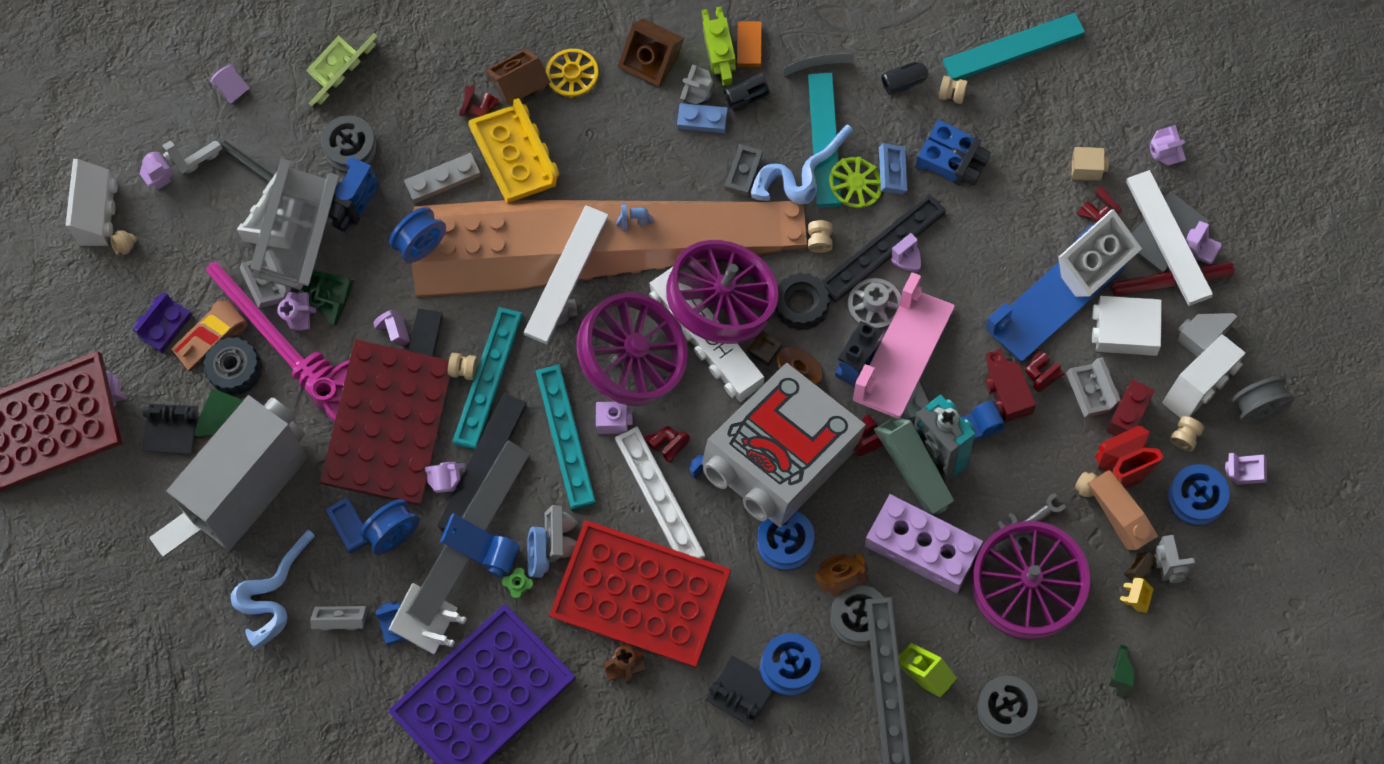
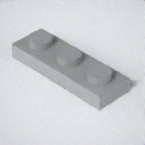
[404,153,481,204]

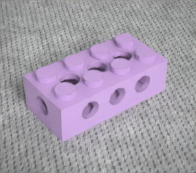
[865,494,983,594]

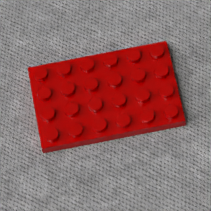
[549,520,731,668]

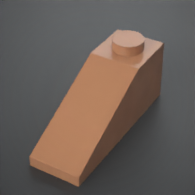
[1087,470,1158,550]

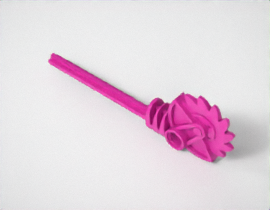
[205,262,350,423]

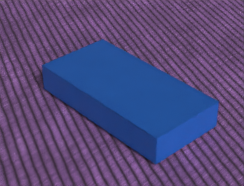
[325,497,370,554]

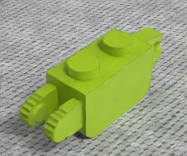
[701,6,736,86]

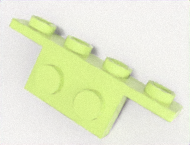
[306,33,377,106]

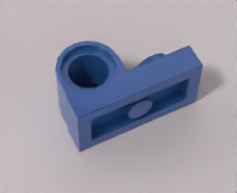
[961,401,1005,442]

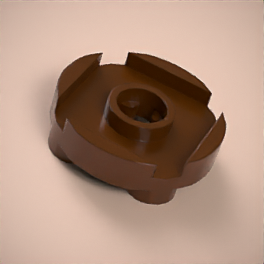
[815,553,868,596]

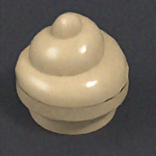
[110,230,137,255]
[1075,472,1098,497]

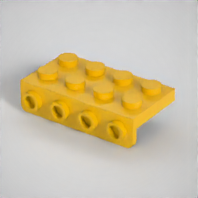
[468,98,559,203]

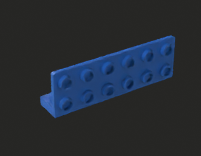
[986,223,1126,362]

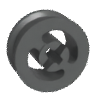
[321,116,377,173]
[1232,376,1295,423]
[830,585,884,647]
[978,676,1038,739]

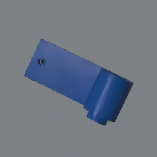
[440,514,520,578]

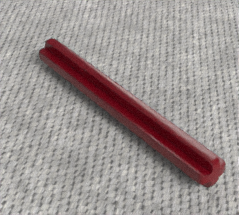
[1111,262,1234,296]

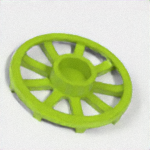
[829,156,882,208]

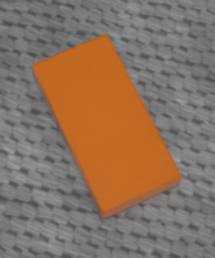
[737,21,762,68]

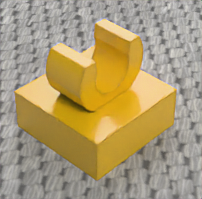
[1120,578,1153,613]

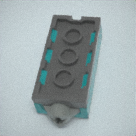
[914,395,975,484]

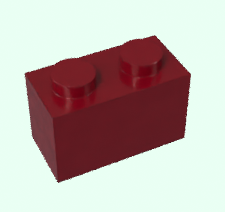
[1107,379,1155,436]

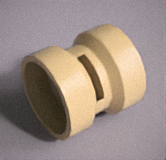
[938,76,968,104]
[808,220,833,253]
[448,352,478,380]
[1170,416,1204,452]

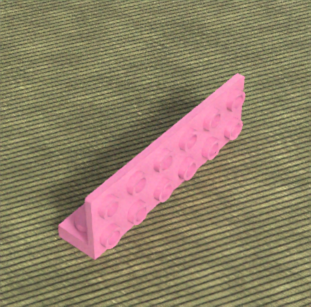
[853,273,954,419]

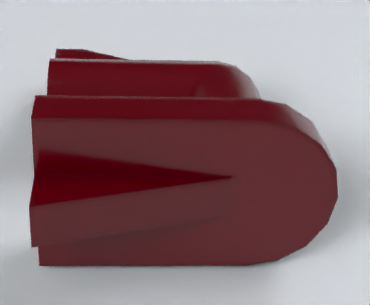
[459,85,499,117]
[1077,186,1122,223]
[1025,349,1065,392]
[854,414,883,456]
[644,426,690,463]

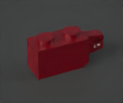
[985,349,1036,423]

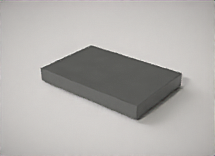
[1132,191,1209,274]

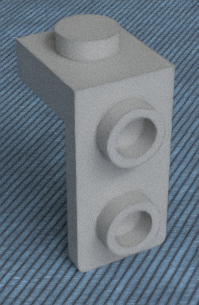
[162,140,223,174]

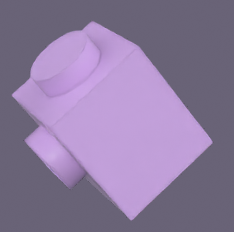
[596,402,633,434]

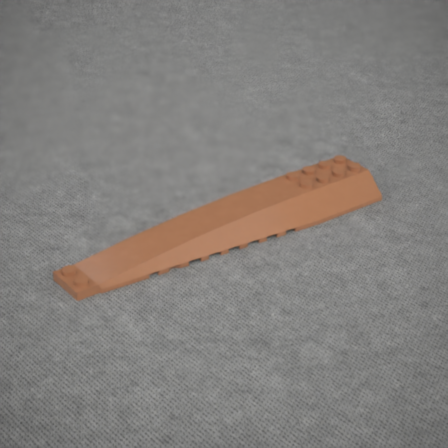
[412,200,807,297]

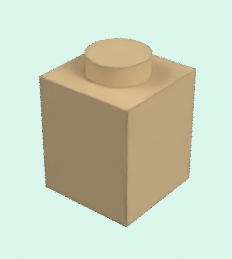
[1072,147,1109,181]

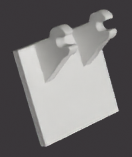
[388,583,467,654]

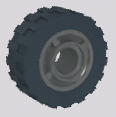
[203,337,263,395]

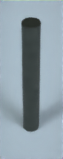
[221,141,274,184]

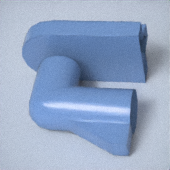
[616,204,654,231]

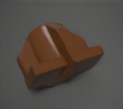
[603,646,646,683]

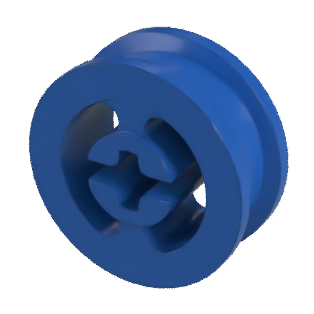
[389,207,446,263]
[1168,464,1229,526]
[360,499,420,555]
[757,511,815,571]
[760,633,821,696]

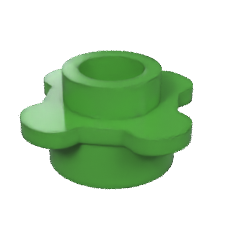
[502,568,533,598]

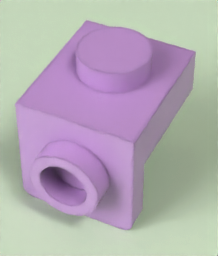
[1186,221,1222,265]
[1225,453,1267,485]

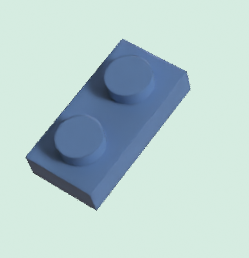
[677,103,728,133]
[879,143,907,195]

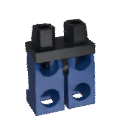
[915,119,991,186]
[328,156,379,232]
[835,321,883,387]

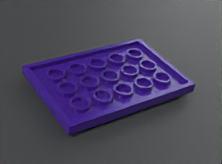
[388,604,576,764]

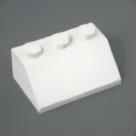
[65,159,118,246]
[1059,209,1142,297]

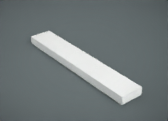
[1126,170,1213,306]
[524,205,608,344]
[615,426,706,560]

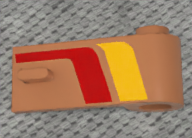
[171,300,247,371]

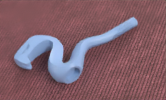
[751,125,853,205]
[231,530,315,649]

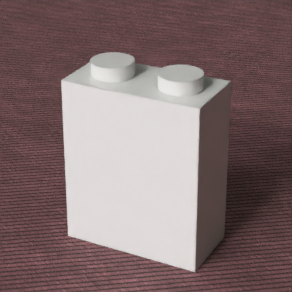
[1092,296,1161,356]

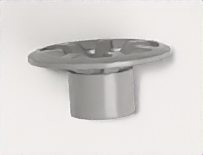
[848,278,901,329]

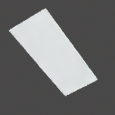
[149,513,201,556]

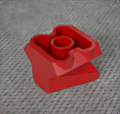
[1095,426,1163,489]

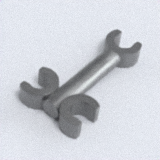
[997,494,1066,552]

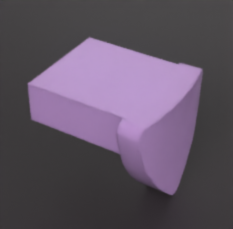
[210,64,249,103]
[891,233,921,272]
[373,310,410,347]

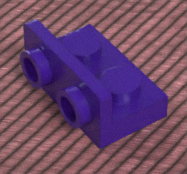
[133,292,192,353]

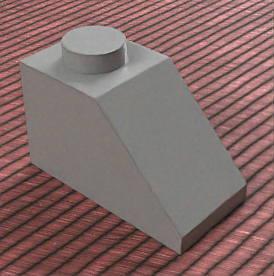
[1177,313,1237,357]

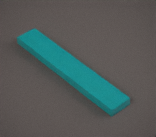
[942,13,1085,81]
[808,73,841,208]
[452,307,523,450]
[535,364,596,511]

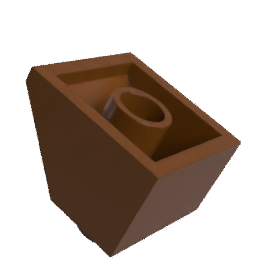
[618,18,685,87]
[485,49,551,105]

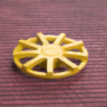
[546,49,599,98]

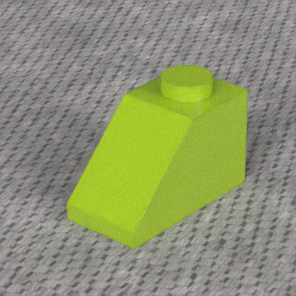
[899,643,957,697]

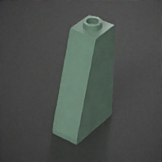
[874,417,954,514]

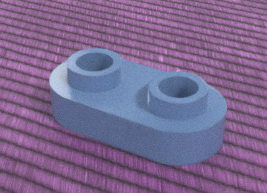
[527,526,549,578]

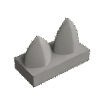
[545,505,578,562]

